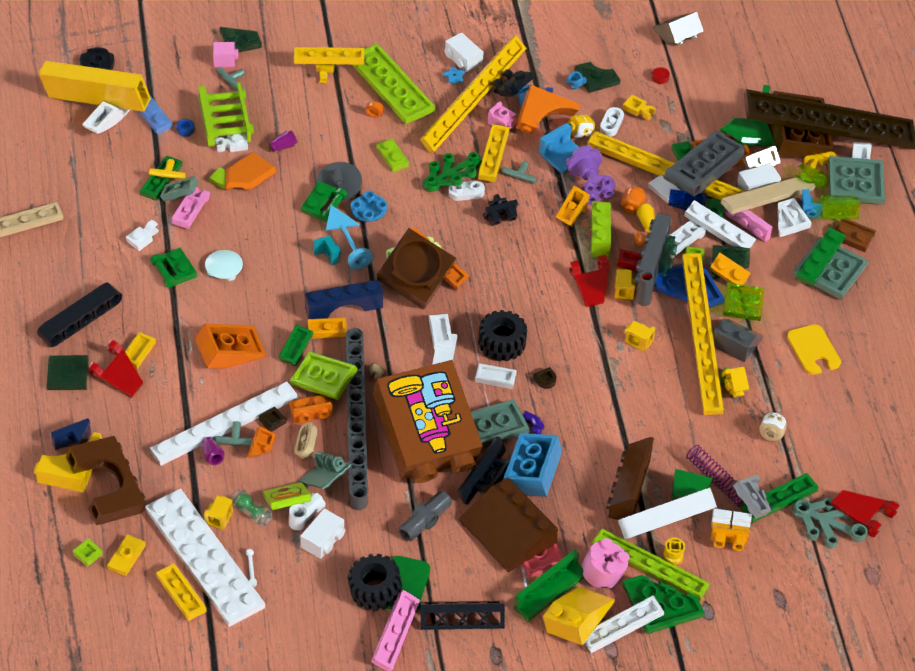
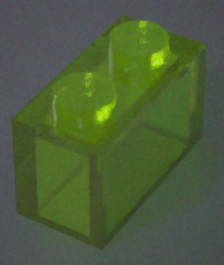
[819,195,860,219]

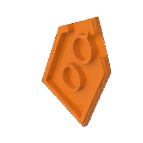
[225,152,277,190]

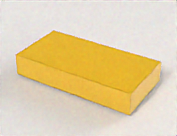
[125,332,156,369]

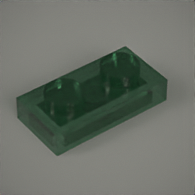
[659,235,678,276]

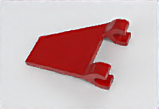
[569,255,609,307]
[88,339,143,398]
[831,490,900,537]

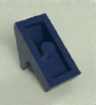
[51,418,91,450]

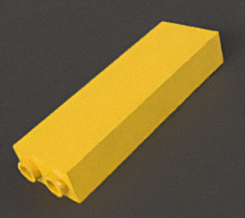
[39,61,151,112]

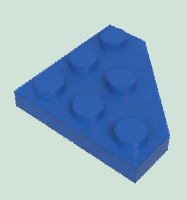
[654,263,725,308]

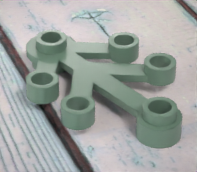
[792,498,868,549]

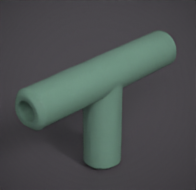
[216,67,245,91]
[501,161,537,184]
[215,421,253,446]

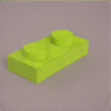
[376,138,409,172]

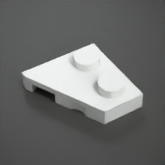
[777,198,812,237]

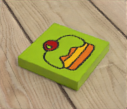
[263,482,311,510]

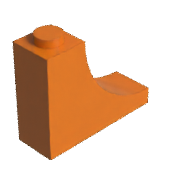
[515,85,580,134]

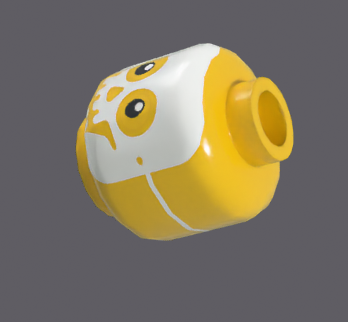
[568,114,595,138]

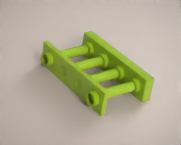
[198,82,254,146]

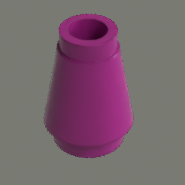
[269,130,297,152]
[202,437,224,465]

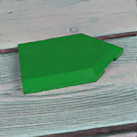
[719,118,774,146]

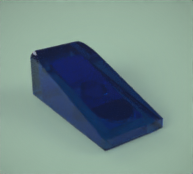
[668,189,707,211]

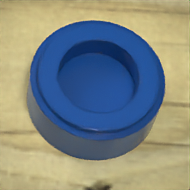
[176,119,195,136]

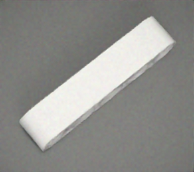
[618,488,717,540]

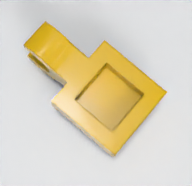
[316,64,335,84]

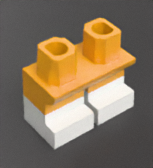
[710,508,752,551]

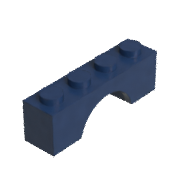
[305,279,383,319]

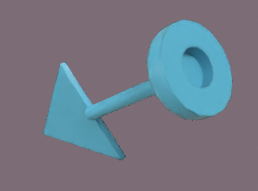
[326,205,373,270]

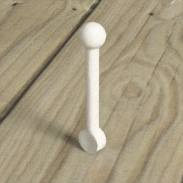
[246,549,257,587]

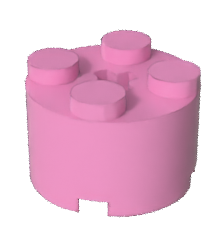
[581,538,629,588]

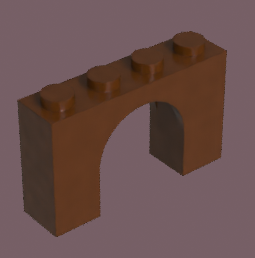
[66,435,146,525]

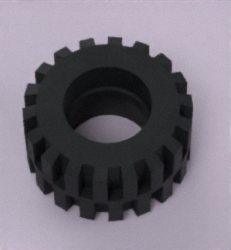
[478,310,527,361]
[348,554,402,611]

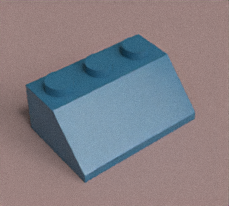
[503,433,562,497]

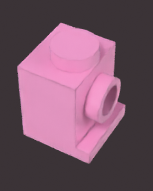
[488,101,516,129]

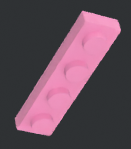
[371,590,420,671]

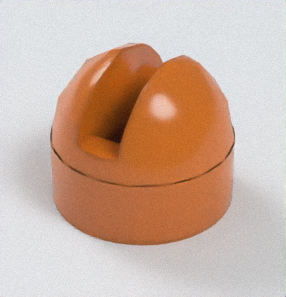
[634,231,646,246]

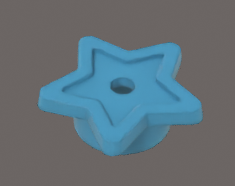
[443,66,465,84]

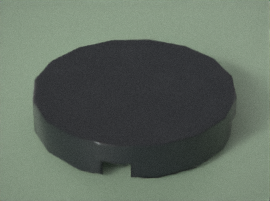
[79,47,115,70]

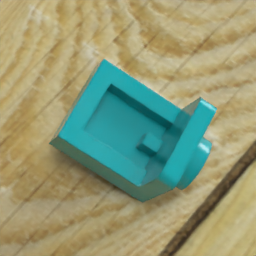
[313,235,341,265]

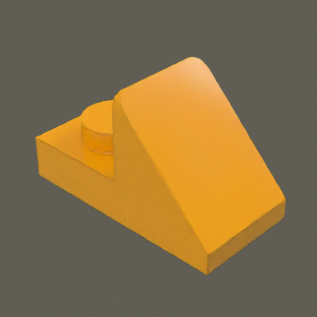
[556,186,590,227]

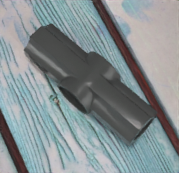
[398,491,452,542]

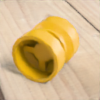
[663,537,685,566]

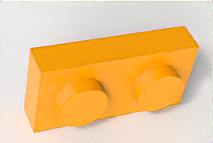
[709,253,751,290]
[308,317,347,339]

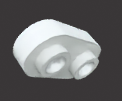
[600,107,624,137]
[448,181,485,201]

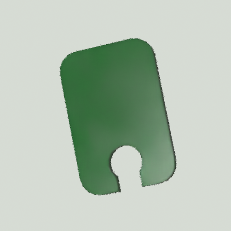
[386,556,430,613]

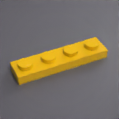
[294,47,364,65]
[478,124,510,183]

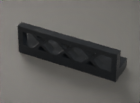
[420,601,505,630]

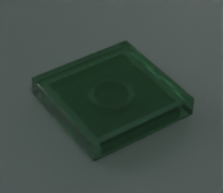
[47,355,89,390]

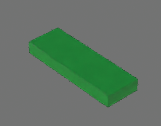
[140,155,183,201]

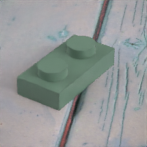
[160,176,198,201]

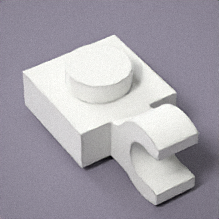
[126,220,159,251]

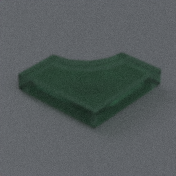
[574,62,621,93]

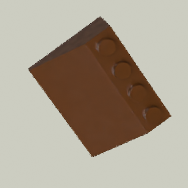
[771,91,834,159]
[459,477,558,572]

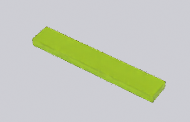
[591,529,710,602]

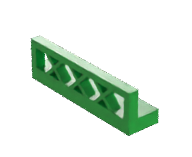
[514,549,584,622]

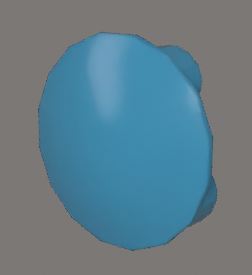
[351,191,387,222]

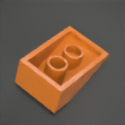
[195,323,266,369]

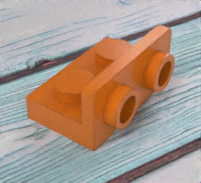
[289,395,332,424]

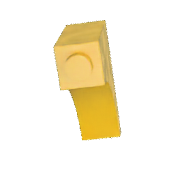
[34,432,102,493]

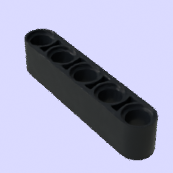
[37,282,123,347]

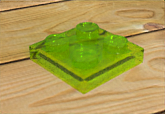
[723,283,765,321]

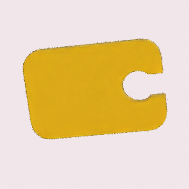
[787,324,841,375]

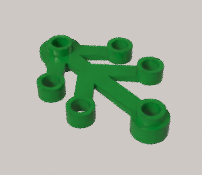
[422,152,482,192]

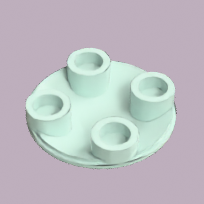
[205,250,243,281]

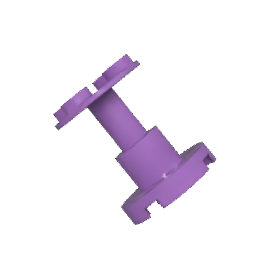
[566,146,615,204]

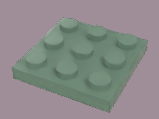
[828,156,885,204]
[793,237,869,300]

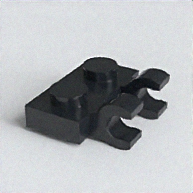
[491,69,533,97]

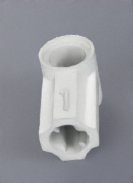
[288,493,325,530]

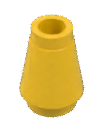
[636,204,655,232]

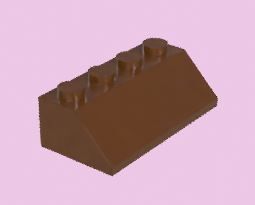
[606,437,654,520]

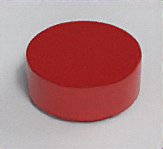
[652,67,670,84]

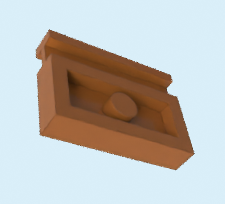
[835,217,876,252]

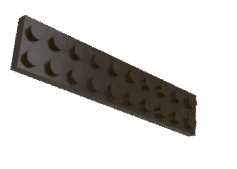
[744,89,915,150]

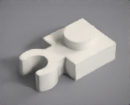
[215,133,248,152]

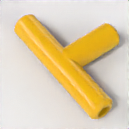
[149,159,186,180]

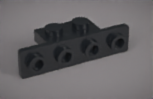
[458,436,510,505]

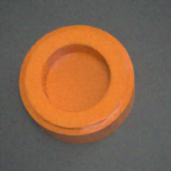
[366,101,384,118]

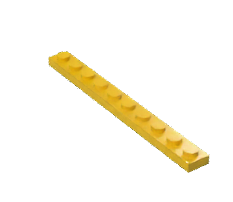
[420,35,526,153]
[587,131,753,211]
[682,253,724,415]

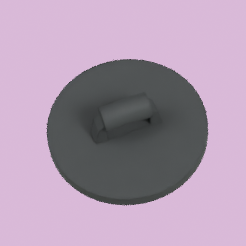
[316,162,362,201]

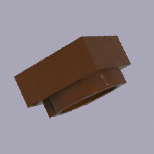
[377,228,456,310]

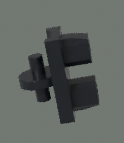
[483,194,518,226]

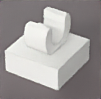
[851,142,872,159]

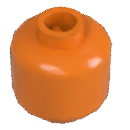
[620,186,647,214]

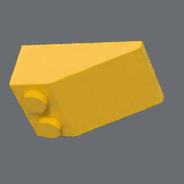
[543,587,615,646]

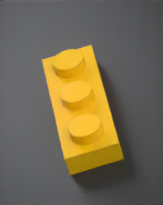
[156,563,207,621]

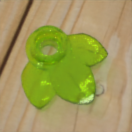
[796,164,829,189]

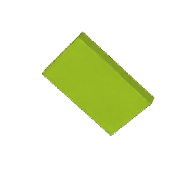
[289,351,358,400]

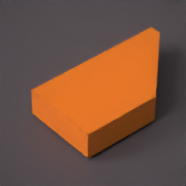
[246,426,277,458]

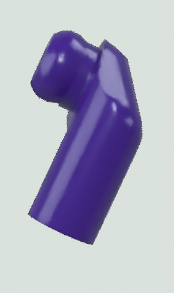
[523,411,545,434]

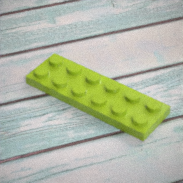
[351,43,435,125]

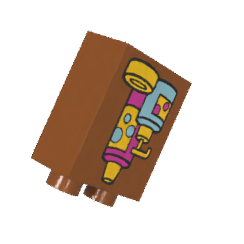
[372,360,483,483]

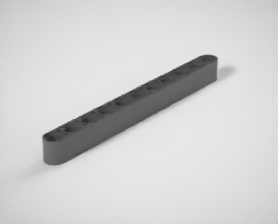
[346,328,368,510]

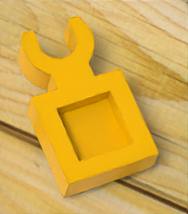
[622,95,656,120]
[803,151,836,169]

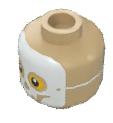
[759,412,787,442]

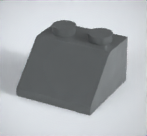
[713,319,763,362]

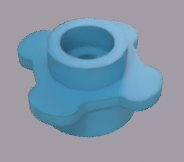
[566,72,587,89]

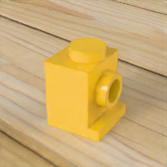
[615,269,635,300]
[624,321,656,352]
[721,367,749,398]
[204,495,233,530]

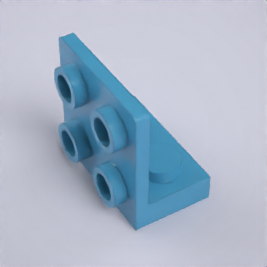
[538,123,580,174]

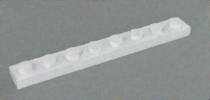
[150,382,297,466]

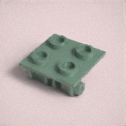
[299,451,352,489]

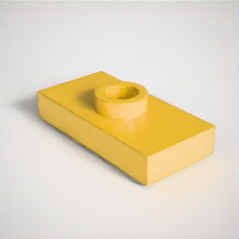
[107,534,146,576]

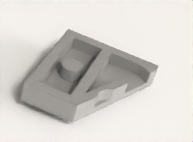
[733,475,771,518]

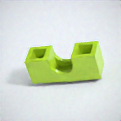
[590,202,611,258]

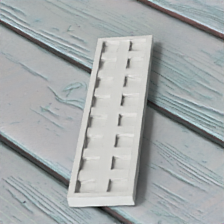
[145,488,265,627]

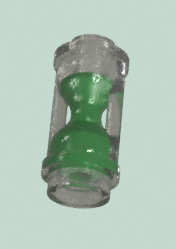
[230,489,272,527]

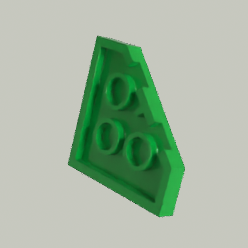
[622,575,705,634]

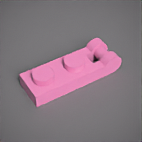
[171,187,210,229]

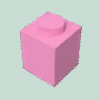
[213,42,238,67]

